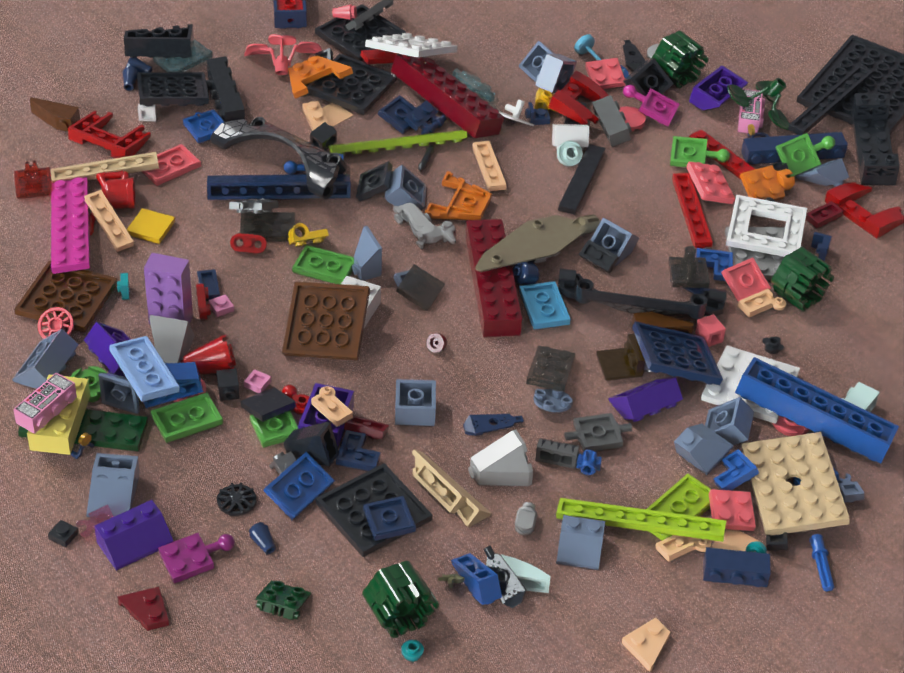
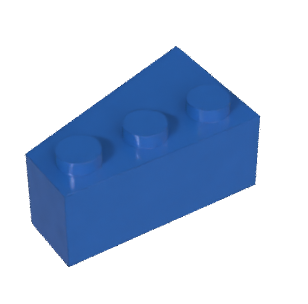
[143,362,204,408]

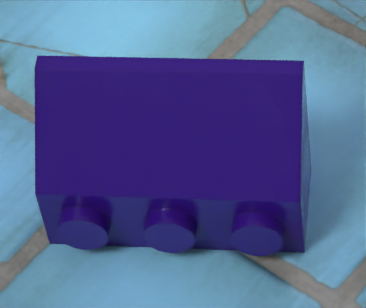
[689,65,748,110]
[84,322,131,378]
[608,377,683,422]
[94,500,174,571]

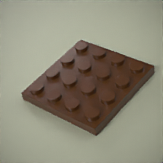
[14,261,118,333]
[282,282,370,361]

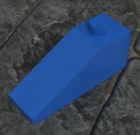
[451,553,502,605]

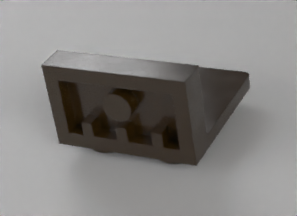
[596,333,645,381]

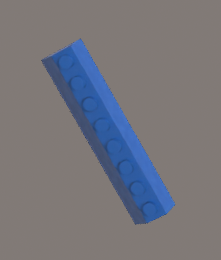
[735,357,899,464]

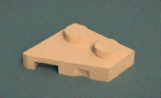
[622,618,670,672]

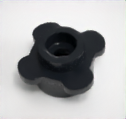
[762,336,784,354]

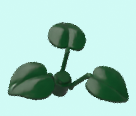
[727,78,790,130]

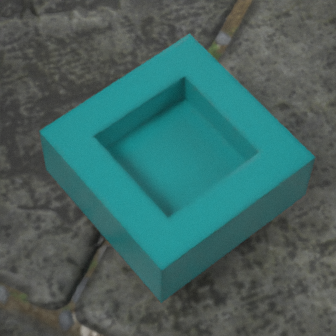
[117,273,130,300]

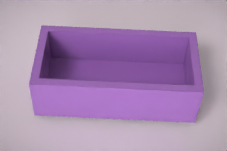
[144,253,193,324]

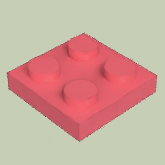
[585,58,625,89]
[721,257,771,302]
[709,489,756,531]

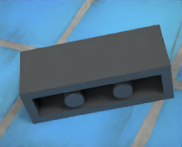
[592,95,632,147]

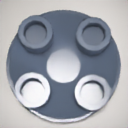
[533,386,573,412]

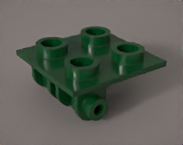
[255,581,312,620]

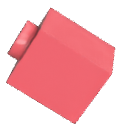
[695,314,726,347]

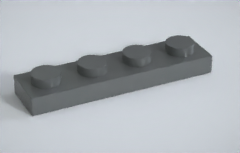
[345,0,394,31]

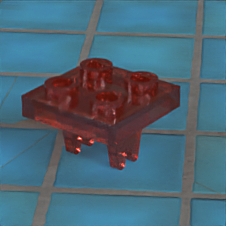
[14,161,53,199]

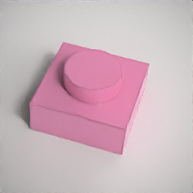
[208,294,234,317]
[244,369,271,393]

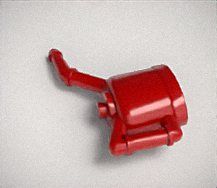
[89,170,135,235]

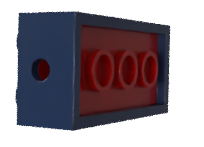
[273,0,307,29]

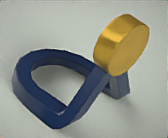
[747,124,770,138]
[70,433,95,459]

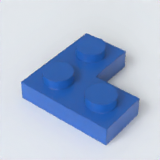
[695,248,733,281]
[713,449,759,491]

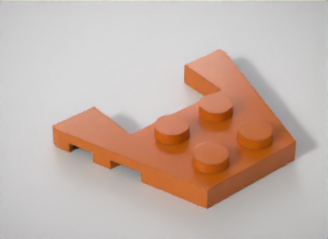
[288,56,353,99]
[424,171,492,220]

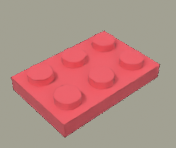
[686,161,735,204]

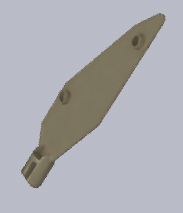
[475,214,601,272]

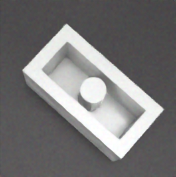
[552,124,589,150]

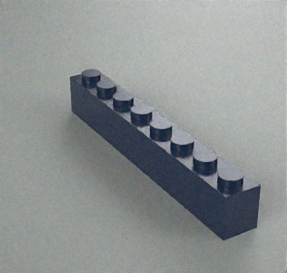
[207,174,351,200]

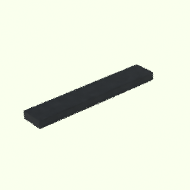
[558,144,605,215]

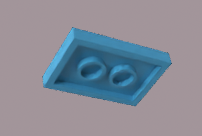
[519,281,571,330]

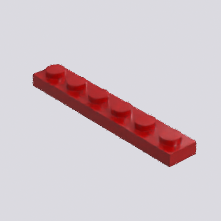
[689,129,755,180]
[672,173,713,248]

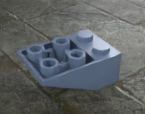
[86,453,140,519]

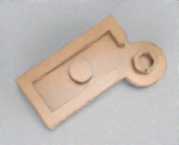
[738,289,786,317]
[311,386,353,427]
[656,535,711,562]

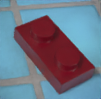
[805,201,844,228]
[344,416,389,439]

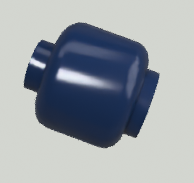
[512,262,540,286]

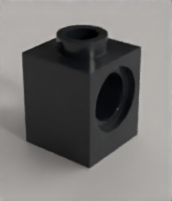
[310,122,337,150]
[217,368,240,401]

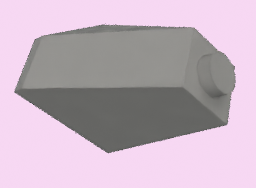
[149,315,194,364]
[468,429,533,486]

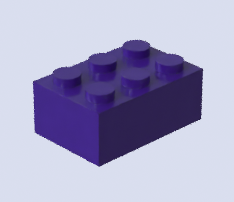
[298,383,354,447]

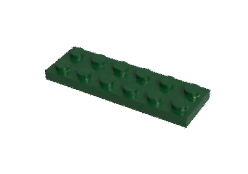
[18,409,148,452]

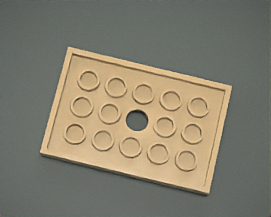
[741,432,850,536]

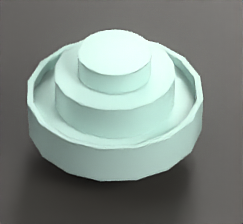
[557,141,583,167]

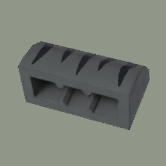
[535,438,580,469]

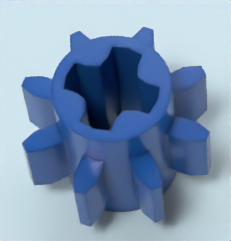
[576,450,602,475]

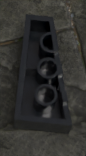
[123,24,194,58]
[206,56,245,122]

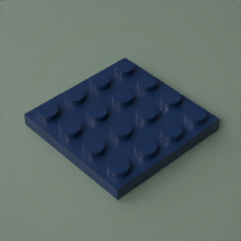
[632,321,723,385]

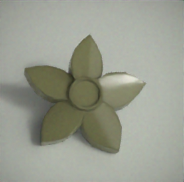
[438,574,464,588]

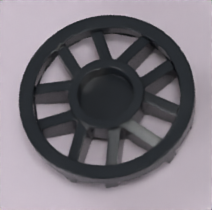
[217,482,256,516]

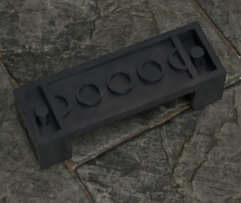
[851,93,900,185]

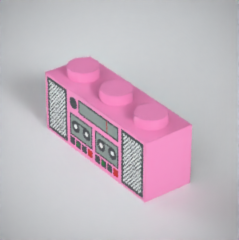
[738,89,765,133]
[13,373,77,434]

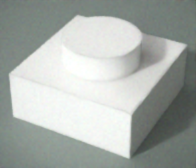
[138,104,157,122]

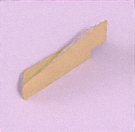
[412,449,491,527]

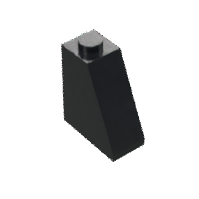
[283,422,339,467]

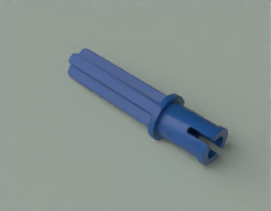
[809,534,835,592]

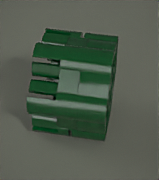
[651,31,709,88]
[771,247,834,312]
[362,561,439,638]

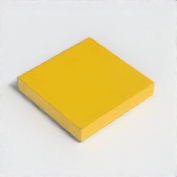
[126,208,175,244]

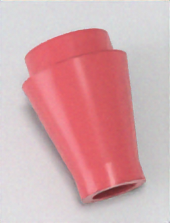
[332,4,357,20]

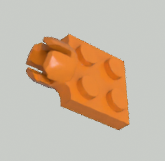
[740,165,795,201]

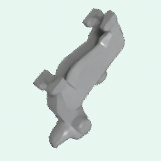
[393,203,456,249]

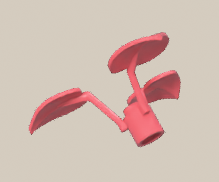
[244,34,322,75]

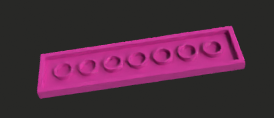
[51,177,90,274]

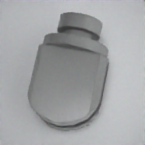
[515,502,537,535]

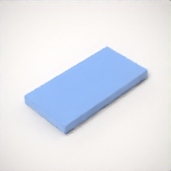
[110,336,180,402]

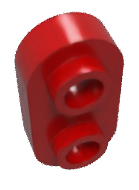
[230,233,267,254]
[196,284,211,320]

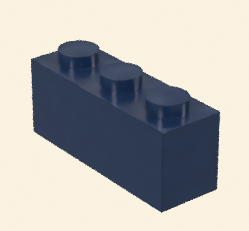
[703,547,771,587]

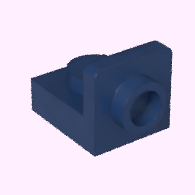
[525,102,550,125]
[811,232,832,262]

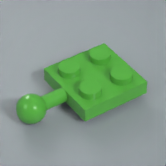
[775,133,835,177]
[670,136,730,167]

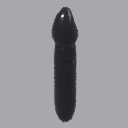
[418,145,434,171]

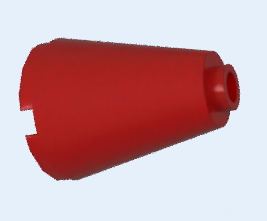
[181,334,236,374]

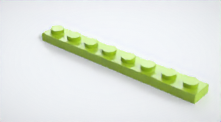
[329,130,467,155]
[556,498,727,542]

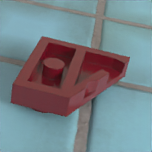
[117,587,169,631]

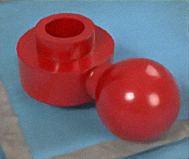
[282,385,309,415]

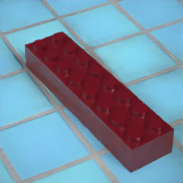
[391,54,505,138]
[465,219,522,337]

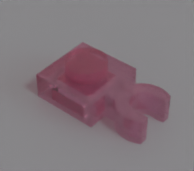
[76,505,114,537]

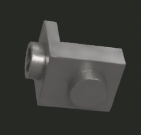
[269,451,296,475]

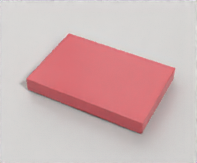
[141,144,201,186]

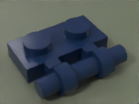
[404,100,447,135]

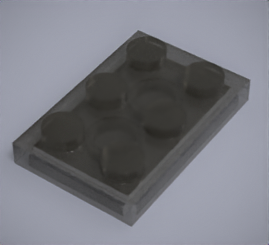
[240,212,295,242]
[526,346,576,392]

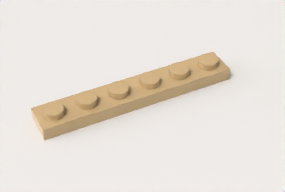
[50,152,159,183]

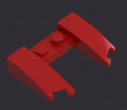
[548,70,609,125]
[68,110,151,158]
[824,182,904,239]

